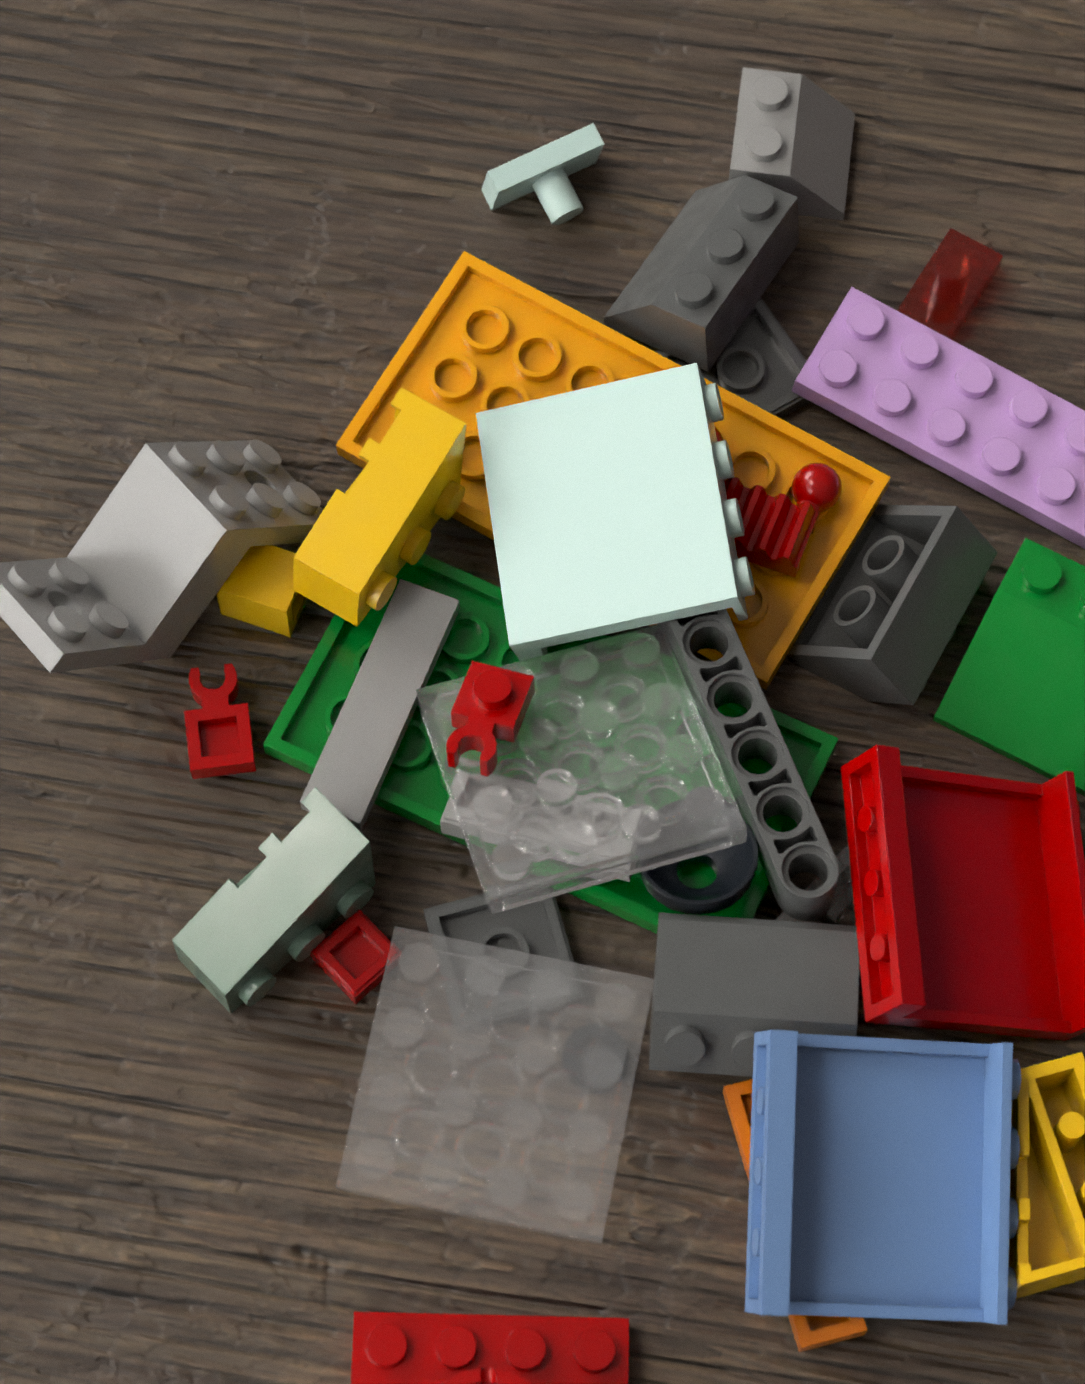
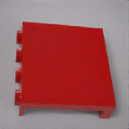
[841,744,1085,1041]

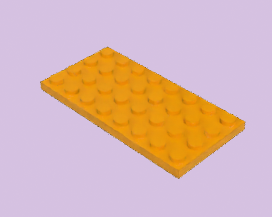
[336,251,891,690]

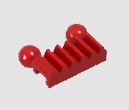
[715,427,842,578]

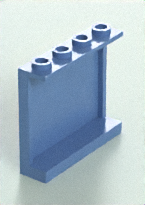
[745,1030,1021,1325]

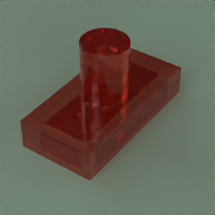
[897,228,1003,340]

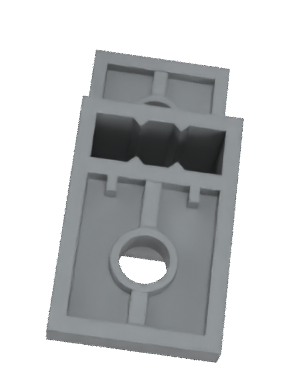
[0,439,323,673]

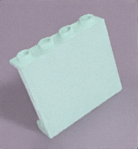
[476,363,755,667]

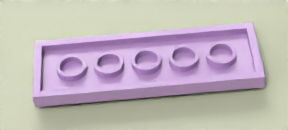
[792,287,1085,549]

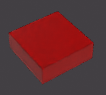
[311,909,404,1005]

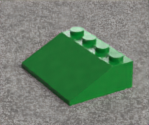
[933,537,1085,796]

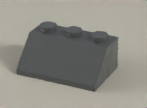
[603,175,799,371]
[786,505,998,705]
[649,913,859,1077]

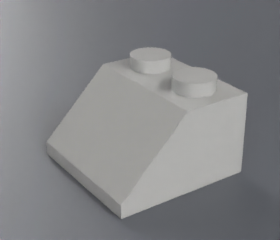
[729,67,855,220]

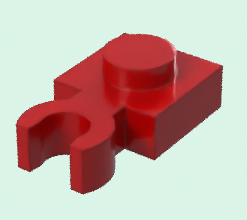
[446,661,535,777]
[184,663,256,779]

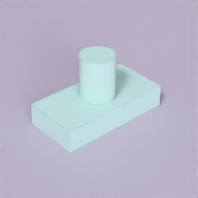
[481,123,604,226]

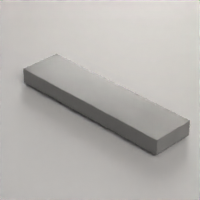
[300,579,460,832]

